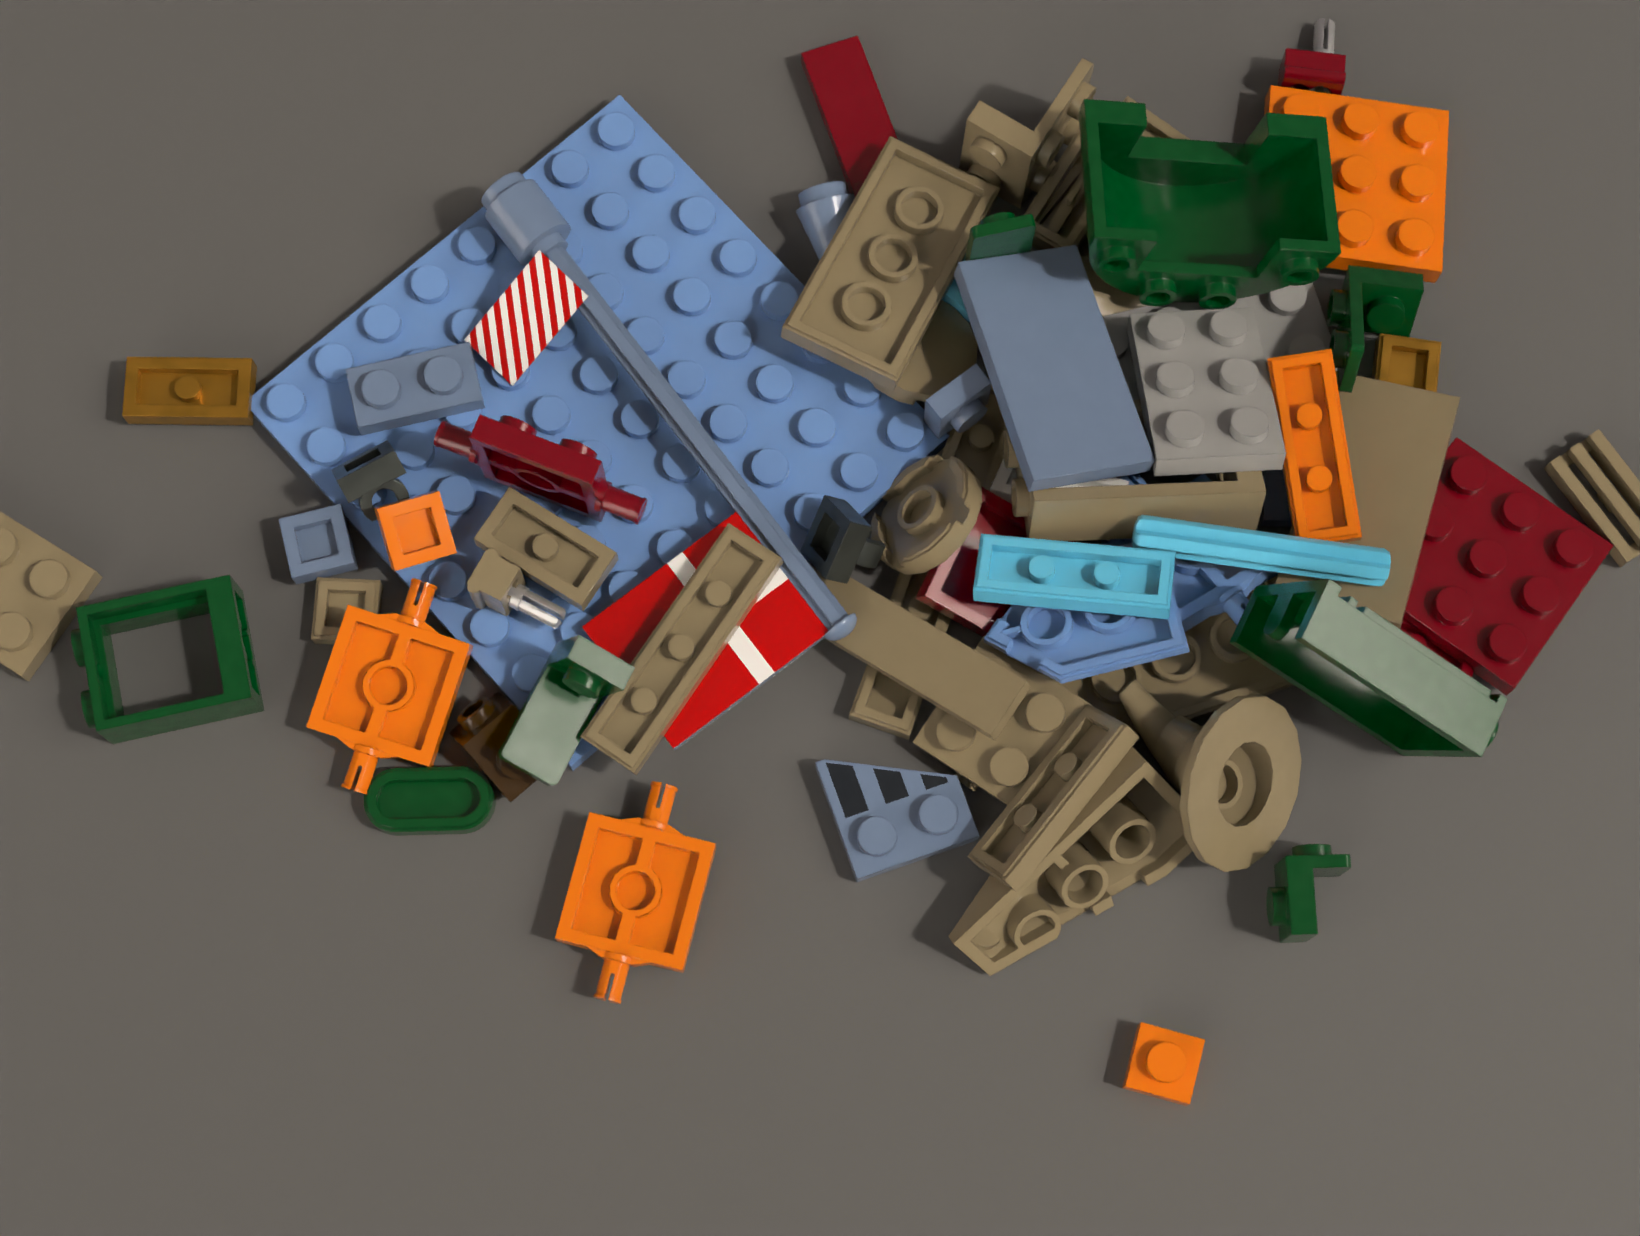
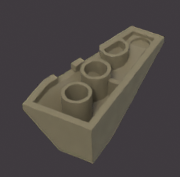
[948,746,1193,976]

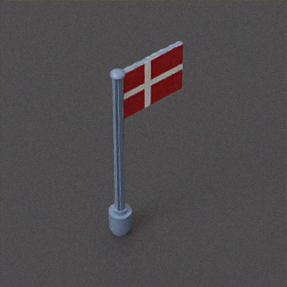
[481,172,857,750]

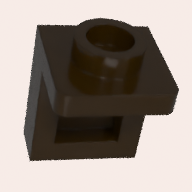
[450,692,537,803]

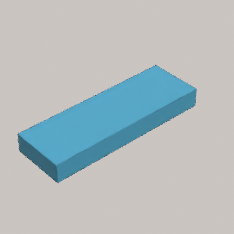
[973,534,1176,620]

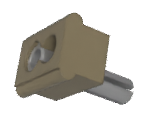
[467,547,566,629]

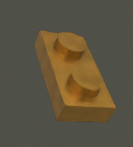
[122,357,257,425]

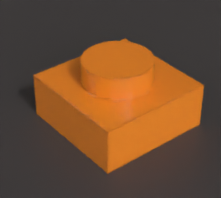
[374,490,457,571]
[1122,1022,1205,1106]

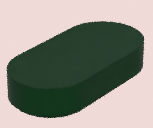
[364,766,496,836]

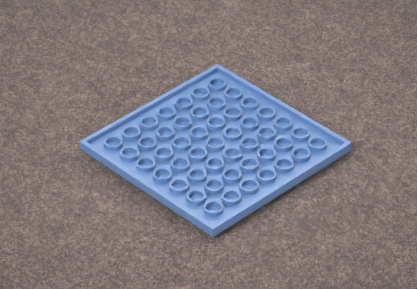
[251,95,949,771]

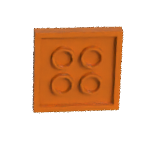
[1264,85,1449,283]

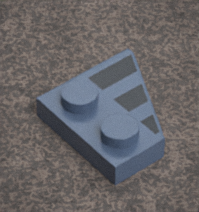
[815,759,979,882]

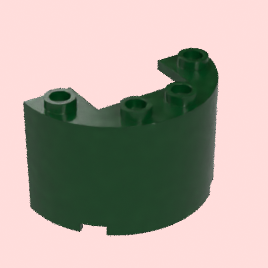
[1079,99,1341,309]

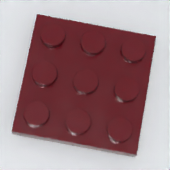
[1403,437,1614,696]

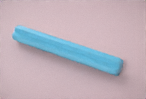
[1132,515,1391,587]

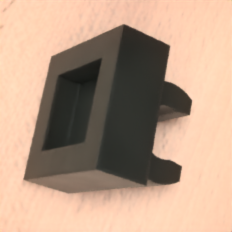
[331,440,409,522]
[800,495,886,584]

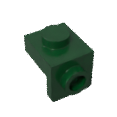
[1266,844,1351,943]

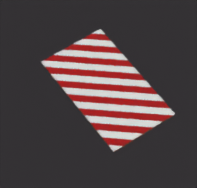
[464,250,588,386]

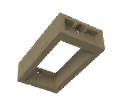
[1003,399,1266,541]

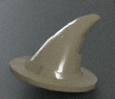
[1118,679,1302,872]

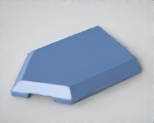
[984,543,1189,684]

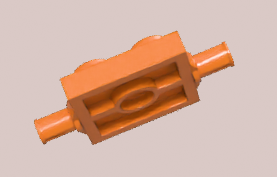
[306,578,473,795]
[555,781,716,1004]

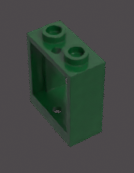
[71,574,264,744]

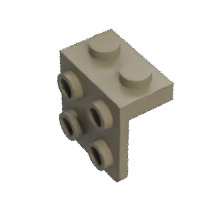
[959,58,1097,209]

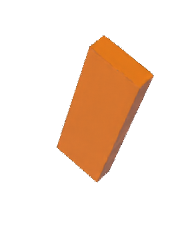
[1266,349,1362,543]

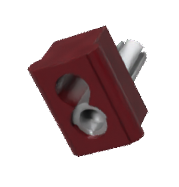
[1278,18,1346,95]

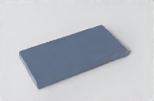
[954,245,1155,492]

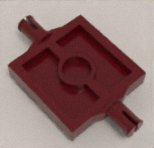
[434,414,648,525]

